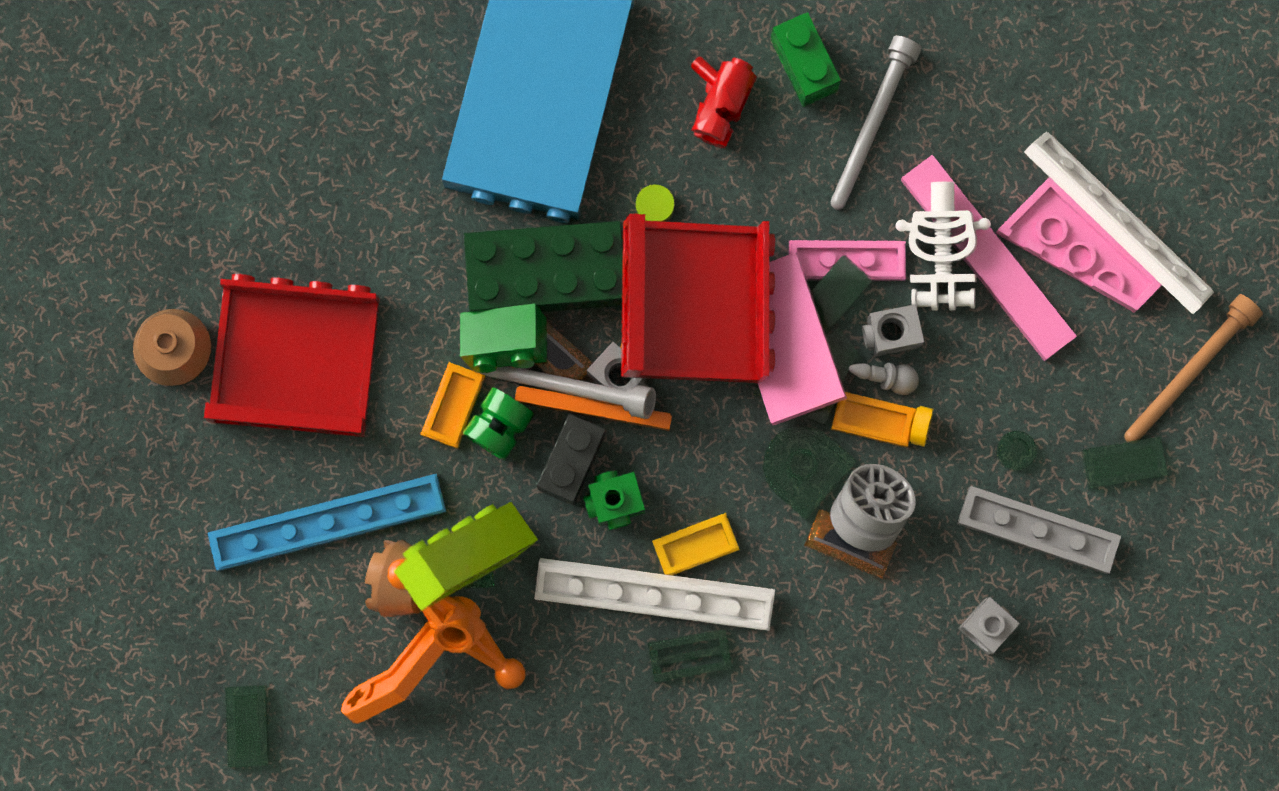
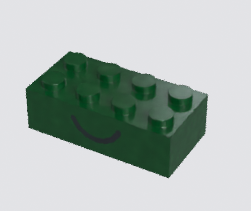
[464,221,623,312]

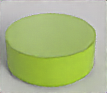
[636,185,674,222]

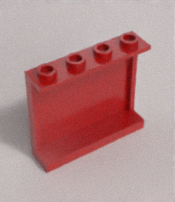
[621,214,775,383]
[204,274,380,437]

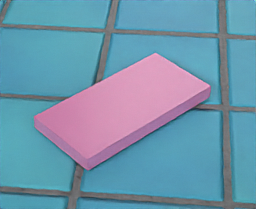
[758,252,847,425]

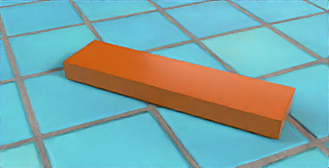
[515,386,672,431]

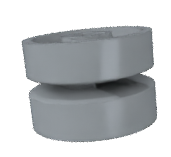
[830,464,916,551]

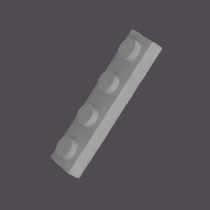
[957,486,1121,574]

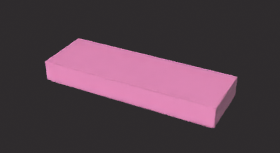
[789,240,906,281]

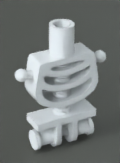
[896,182,991,311]

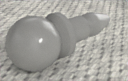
[849,363,919,395]

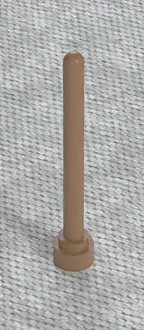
[1124,294,1263,444]

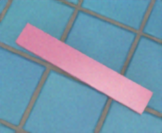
[901,155,1077,361]

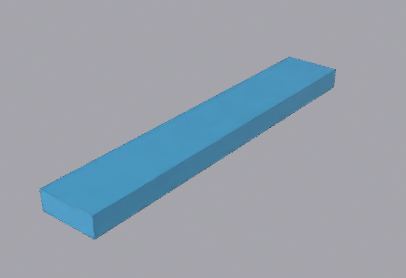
[207,474,446,571]

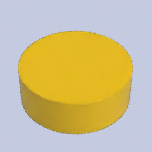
[910,406,934,447]

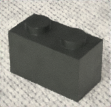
[537,414,606,506]

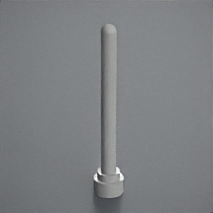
[831,36,922,210]
[480,366,656,419]

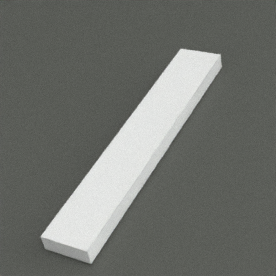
[1024,132,1214,314]
[534,558,775,631]

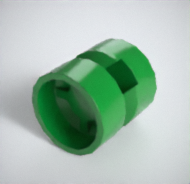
[462,387,535,461]

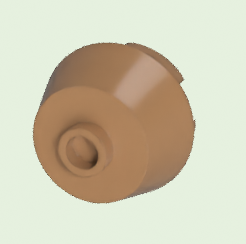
[133,309,211,386]
[365,540,421,617]

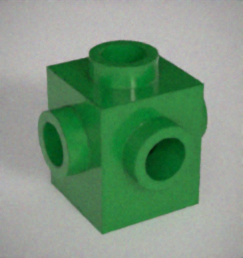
[583,470,645,530]

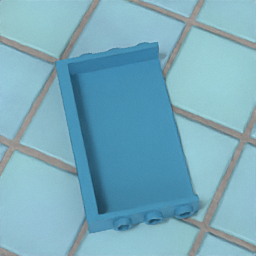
[442,0,634,223]

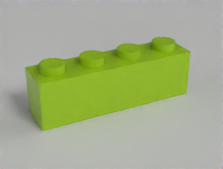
[394,502,538,611]

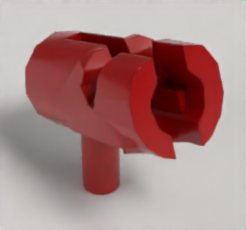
[691,56,757,149]

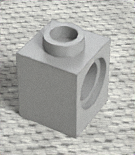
[862,304,924,357]
[587,342,648,390]
[958,597,1020,655]

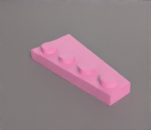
[996,177,1161,313]

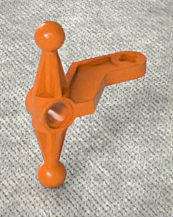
[341,558,526,724]

